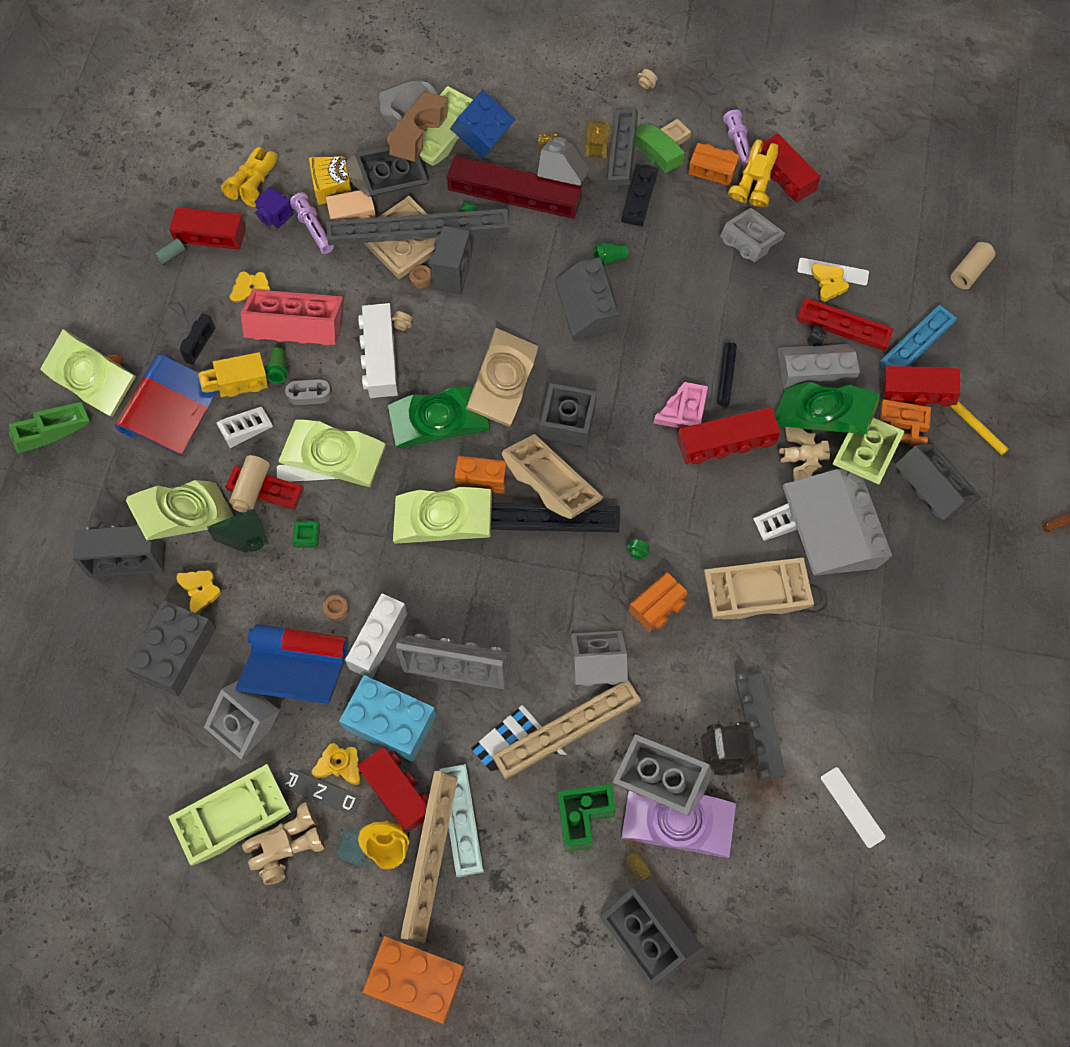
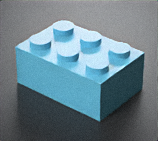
[339,675,437,762]

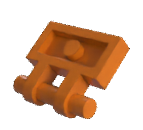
[879,399,931,447]

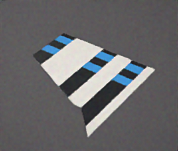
[471,705,567,772]

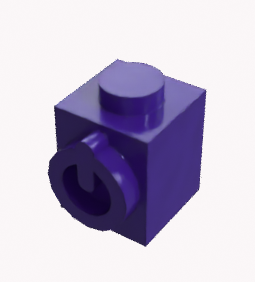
[254,187,293,228]

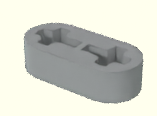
[285,379,332,405]

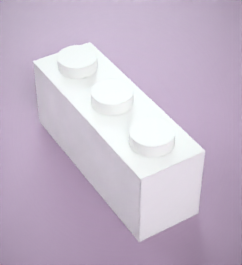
[345,594,407,679]

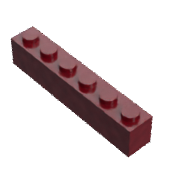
[447,156,582,219]

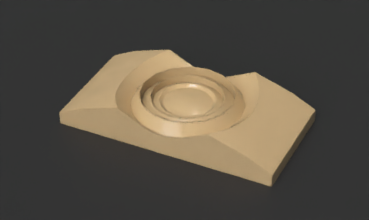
[466,328,538,427]
[502,434,603,519]
[704,557,814,619]

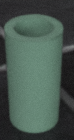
[155,239,185,265]

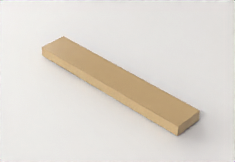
[492,680,641,780]
[400,771,458,943]

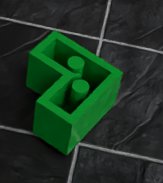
[557,784,616,852]

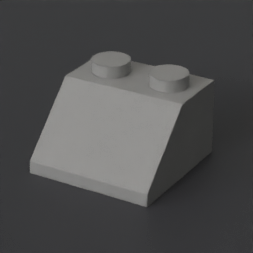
[537,137,590,186]
[571,631,628,686]
[204,681,280,760]

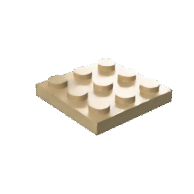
[364,196,436,280]

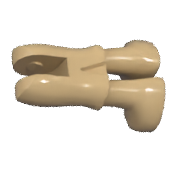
[242,802,326,871]

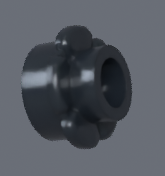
[807,325,827,346]

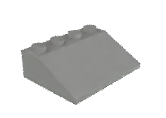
[783,469,892,576]
[396,634,510,690]

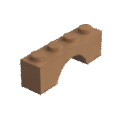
[387,91,448,162]

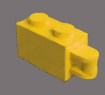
[198,352,268,397]

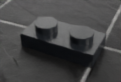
[180,313,215,365]

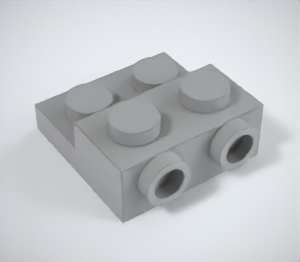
[720,208,785,263]

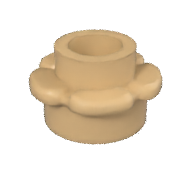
[637,69,658,89]
[391,311,413,331]
[259,861,286,885]

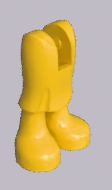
[728,139,778,207]
[221,146,278,207]

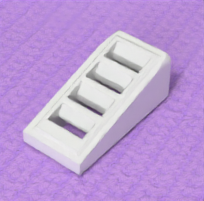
[217,406,273,448]
[753,503,798,541]

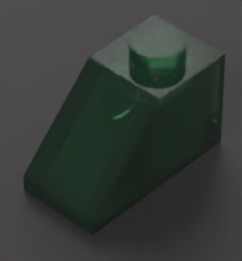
[207,509,269,553]

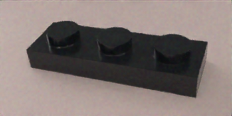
[621,164,659,227]

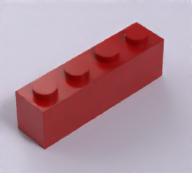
[677,407,780,464]

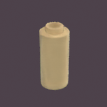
[951,242,995,289]
[230,455,270,513]

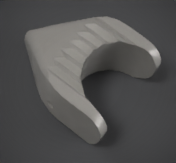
[379,81,438,131]

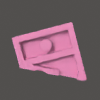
[654,382,708,428]

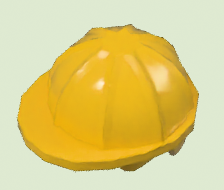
[358,820,409,869]

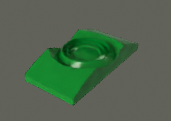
[775,382,880,434]
[388,386,490,449]

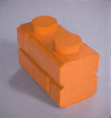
[688,143,740,186]
[455,456,507,494]
[629,572,688,632]

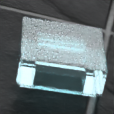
[336,831,367,867]

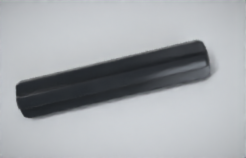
[717,342,737,407]

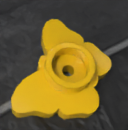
[811,263,849,302]
[229,271,271,302]
[177,570,221,614]
[312,743,361,785]

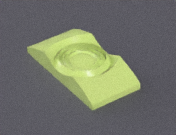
[419,86,473,166]
[41,329,136,417]
[279,420,386,487]
[126,480,237,540]
[393,487,492,544]
[169,764,291,866]

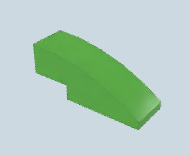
[635,123,685,173]
[9,402,89,454]

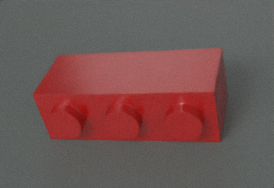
[760,133,821,203]
[169,207,246,250]
[884,366,961,407]
[357,747,428,835]

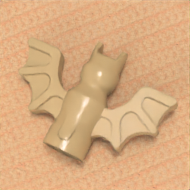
[779,427,830,481]

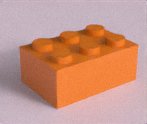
[362,936,466,1026]

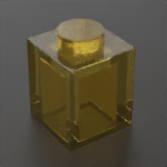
[585,121,610,158]

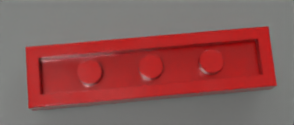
[796,298,894,352]

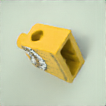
[309,156,352,205]

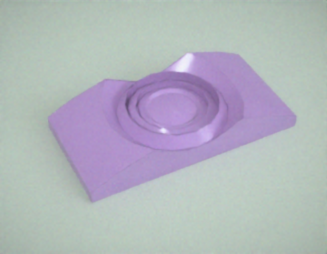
[621,791,736,858]

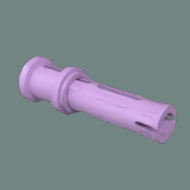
[723,109,751,171]
[290,192,334,254]

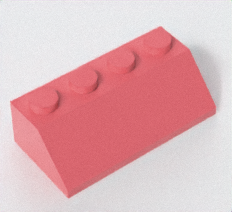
[241,289,343,345]

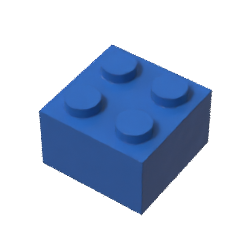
[450,89,516,159]

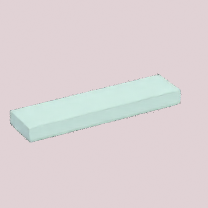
[440,764,484,877]

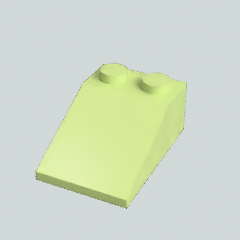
[833,418,904,484]

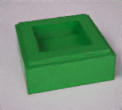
[292,521,320,548]

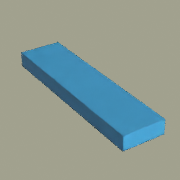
[879,304,958,370]

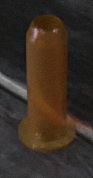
[1043,514,1070,532]

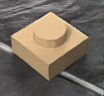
[661,119,691,145]

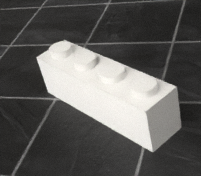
[358,303,398,398]

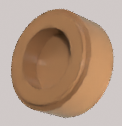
[409,265,432,288]
[323,595,349,621]

